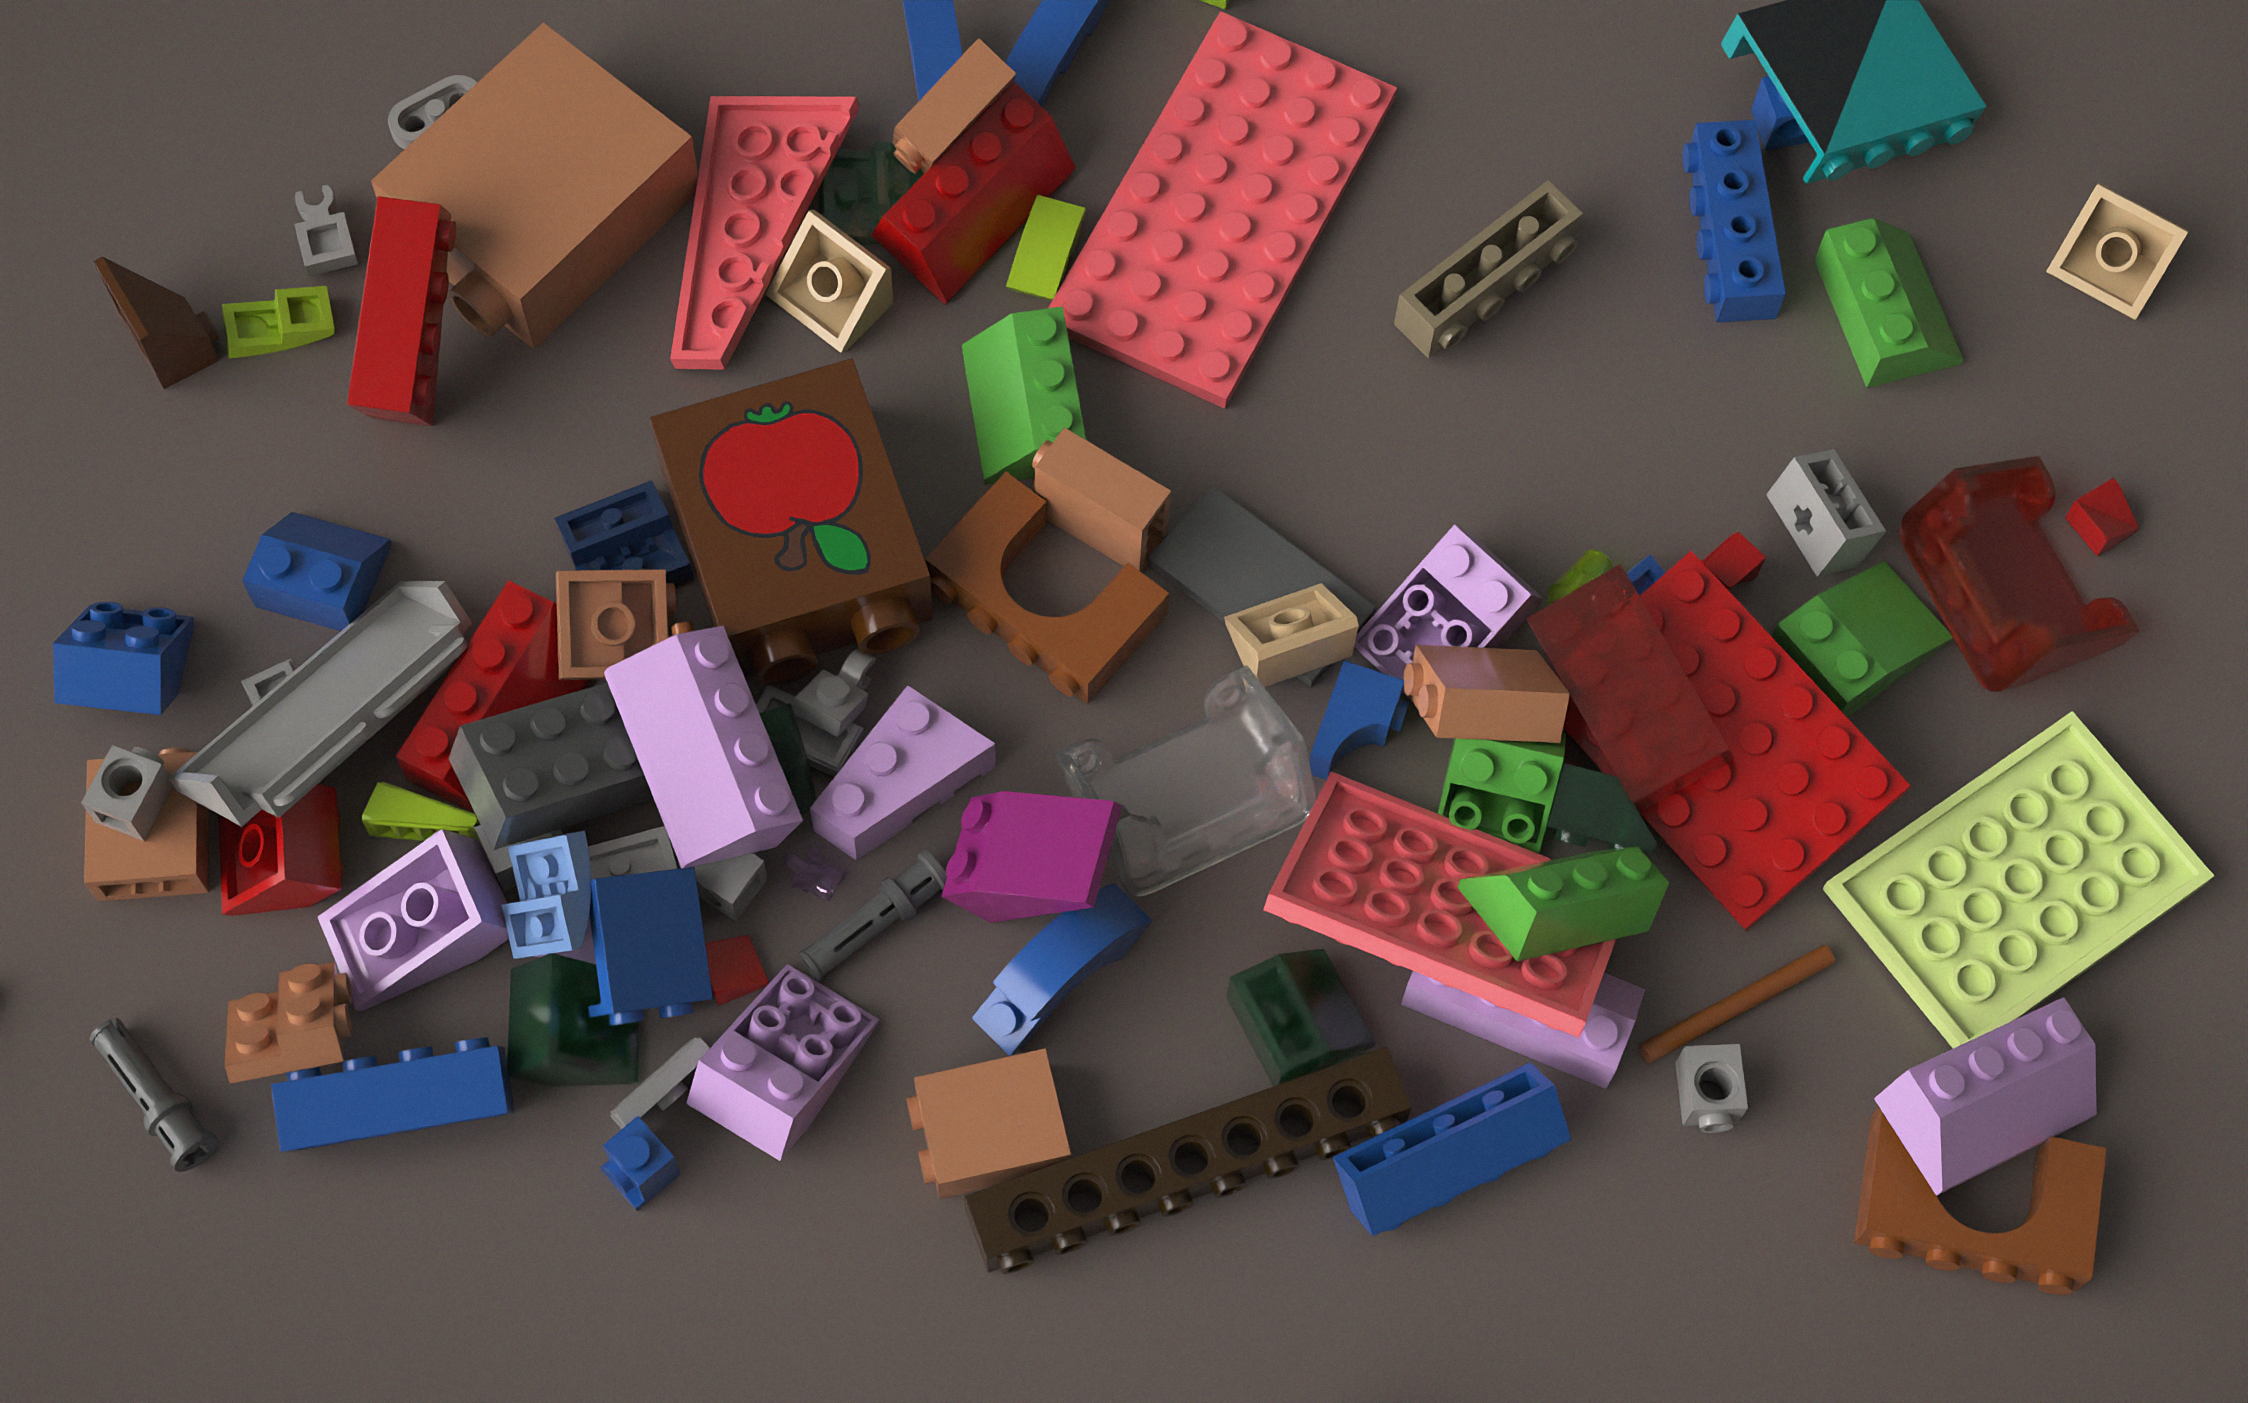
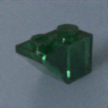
[1547,763,1657,854]

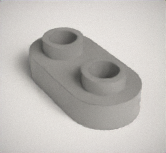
[388,75,477,149]

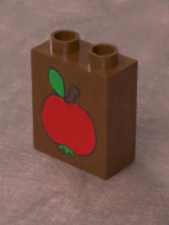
[650,358,933,686]

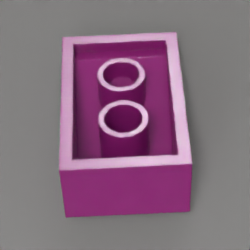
[941,791,1122,923]

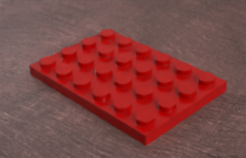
[1554,551,1911,932]

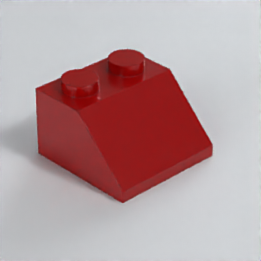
[218,784,343,916]

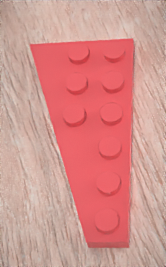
[670,96,860,370]

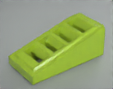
[362,781,481,842]

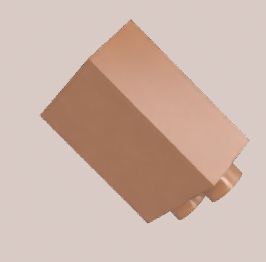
[371,22,698,349]

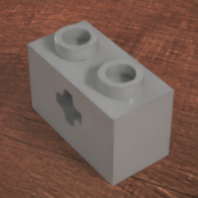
[1766,449,1886,577]

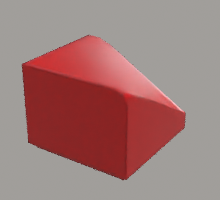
[2065,477,2139,556]
[1702,531,1766,589]

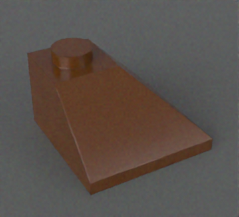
[93,256,219,389]

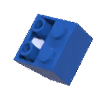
[53,602,194,715]

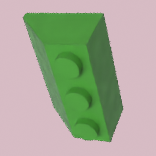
[1814,218,1963,388]
[962,307,1086,485]
[1457,847,1669,961]

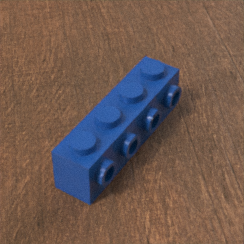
[1682,120,1786,323]
[271,1037,515,1152]
[1333,1062,1571,1236]

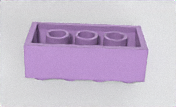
[604,626,803,869]
[1401,971,1645,1089]
[1874,997,2097,1196]

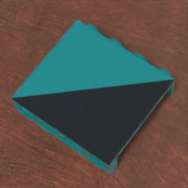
[1721,0,1987,184]

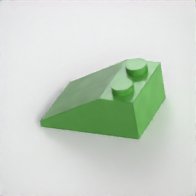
[1771,561,1954,717]

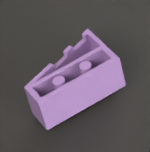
[810,686,996,861]

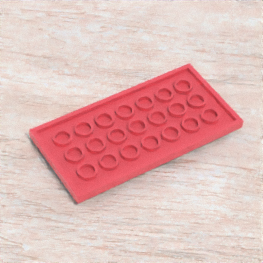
[1048,11,1397,409]

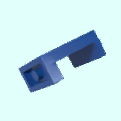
[588,867,713,1026]

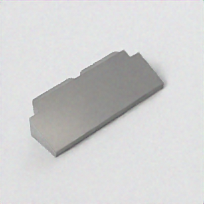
[168,581,473,827]

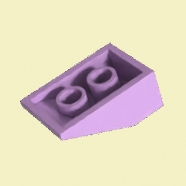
[318,829,509,1011]

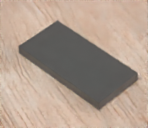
[1147,485,1377,688]

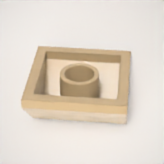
[2046,182,2189,320]
[765,210,893,353]
[1224,583,1359,691]

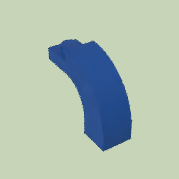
[972,883,1153,1056]

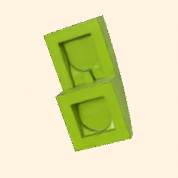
[1006,195,1086,302]
[221,286,335,358]

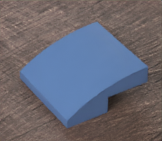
[501,830,591,959]

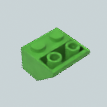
[1437,733,1566,854]

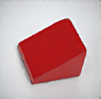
[705,935,769,1006]

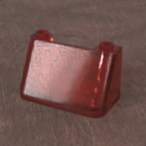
[1900,456,2140,692]

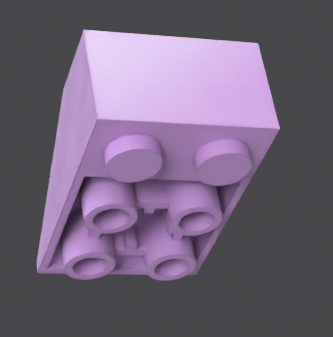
[1354,524,1544,701]
[686,964,879,1161]

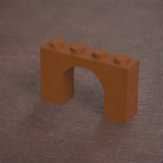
[925,472,1169,704]
[1854,1107,2107,1295]

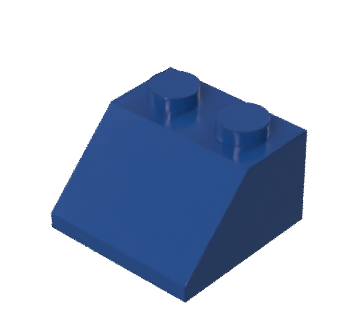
[242,512,392,631]

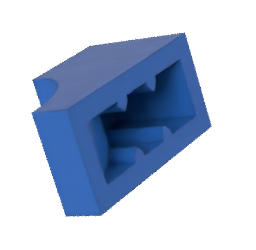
[1307,661,1410,780]

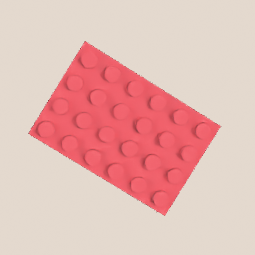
[1263,771,1616,1038]

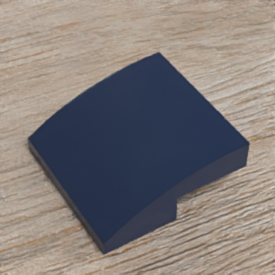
[554,480,694,585]

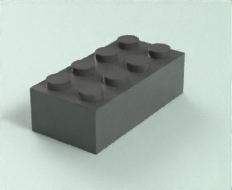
[449,682,654,850]

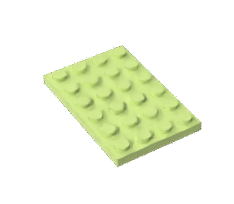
[1823,711,2215,1048]

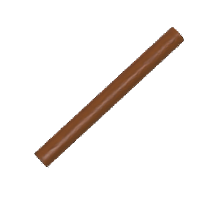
[1639,945,1835,1064]

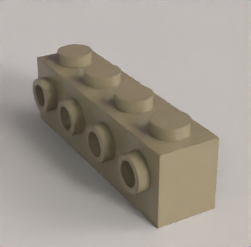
[1394,180,1583,358]

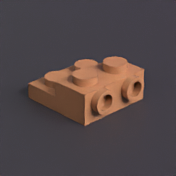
[556,569,676,680]
[224,962,353,1084]

